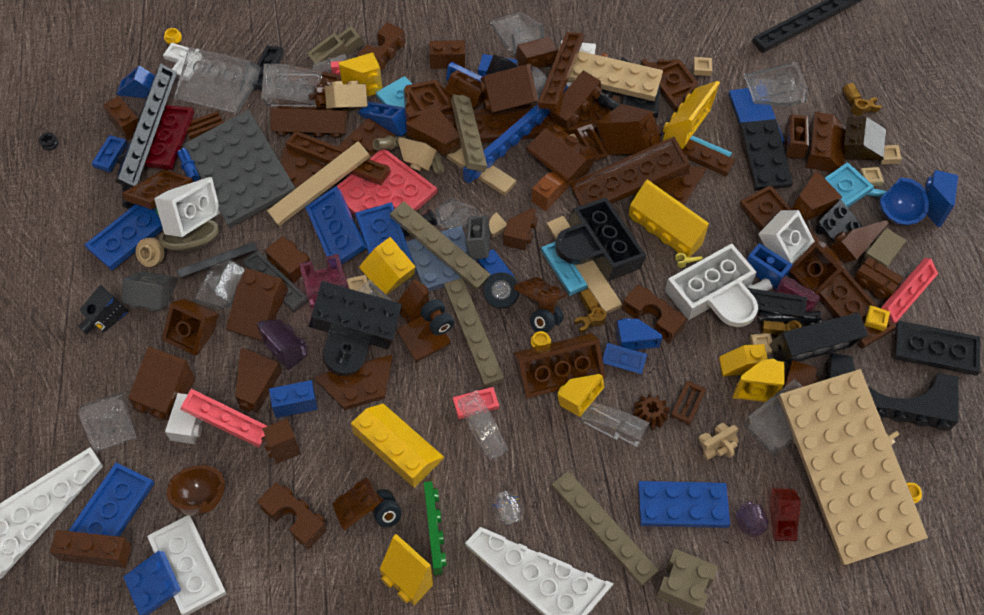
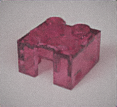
[299,254,348,309]

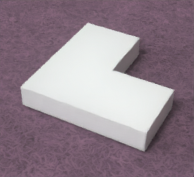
[163,43,204,81]

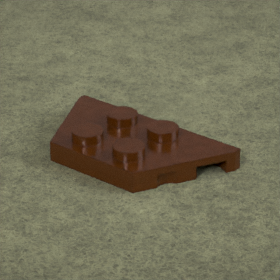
[641,59,698,112]
[403,80,454,121]
[280,147,346,189]
[655,166,707,206]
[314,354,393,410]

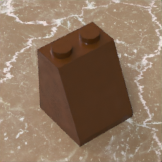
[479,64,538,114]
[596,104,661,155]
[128,347,196,421]

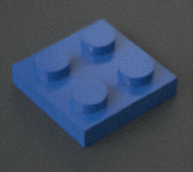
[123,551,181,615]

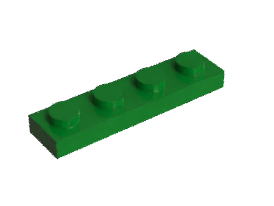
[424,481,447,575]

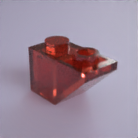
[770,488,801,541]

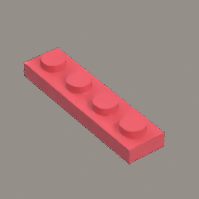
[881,258,938,323]
[180,389,267,448]

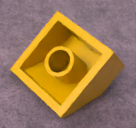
[338,53,382,97]
[359,237,415,297]
[733,359,784,403]

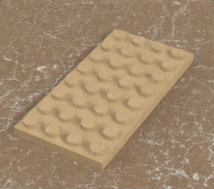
[778,369,928,565]

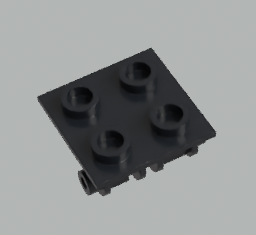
[816,199,863,242]

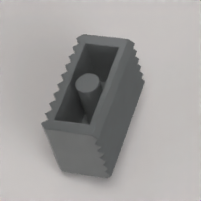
[466,215,490,259]

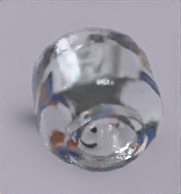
[491,491,524,526]

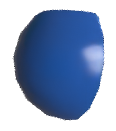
[879,177,929,226]

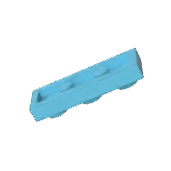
[541,241,587,296]

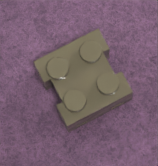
[655,548,718,615]

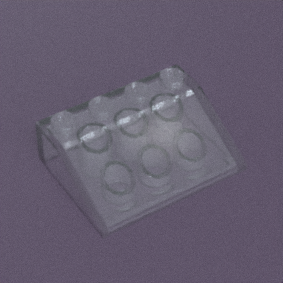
[174,47,261,114]

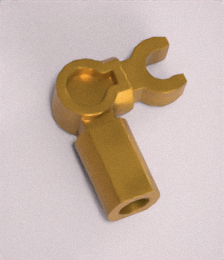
[842,83,882,116]
[574,288,606,334]
[761,320,802,336]

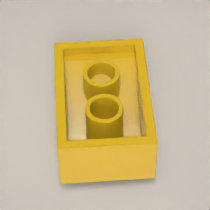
[380,534,433,606]

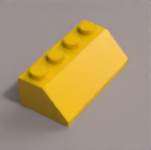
[662,81,720,149]
[628,180,709,257]
[351,404,444,488]

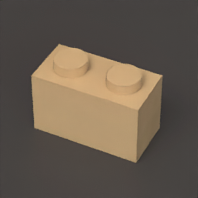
[325,81,367,109]

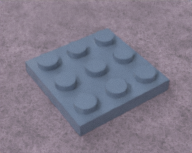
[406,226,476,292]

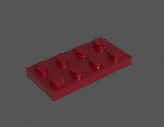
[143,105,195,170]

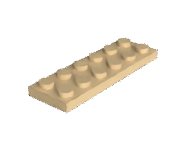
[557,47,663,101]

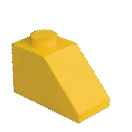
[719,344,768,377]
[557,374,605,417]

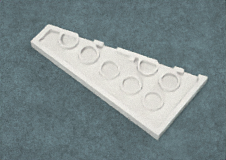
[0,447,103,579]
[465,527,614,615]

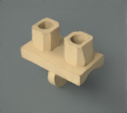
[699,423,739,460]

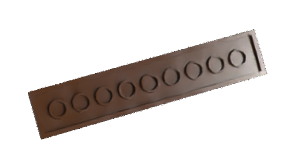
[443,97,619,143]
[739,185,896,349]

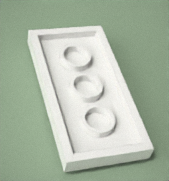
[147,515,227,615]

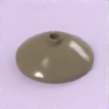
[159,220,219,253]

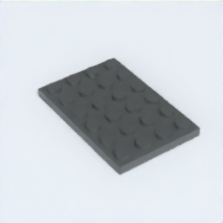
[183,109,296,228]

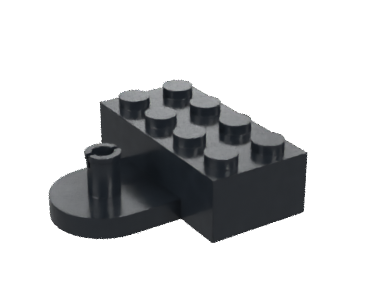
[555,197,646,281]
[308,281,402,376]

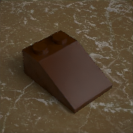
[226,268,288,342]

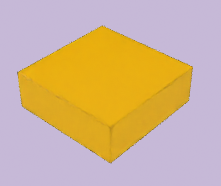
[864,305,890,331]

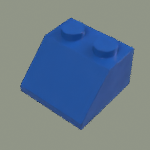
[924,170,958,227]

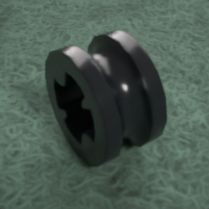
[39,132,59,151]

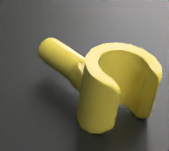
[675,253,703,268]

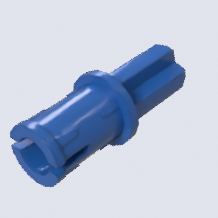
[177,148,200,182]

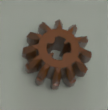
[633,393,670,431]

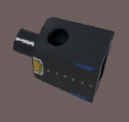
[78,285,130,335]

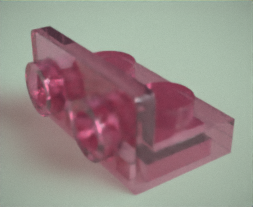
[776,276,820,311]

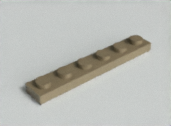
[451,94,487,172]
[390,201,491,291]
[444,278,504,388]
[552,471,659,587]

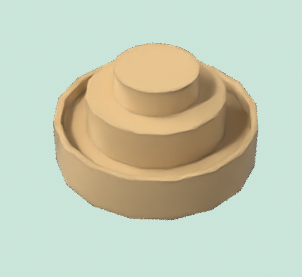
[136,238,164,267]

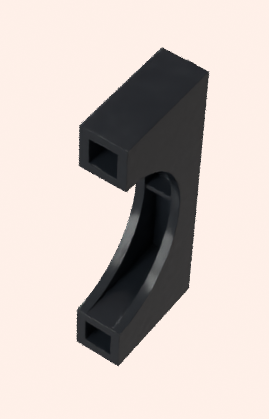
[825,353,959,431]

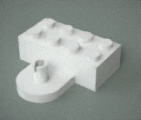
[665,244,758,327]

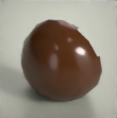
[166,465,225,517]

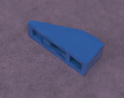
[358,101,407,136]

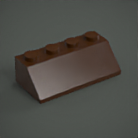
[270,106,350,137]
[513,333,606,399]

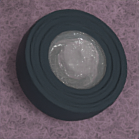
[484,272,520,309]

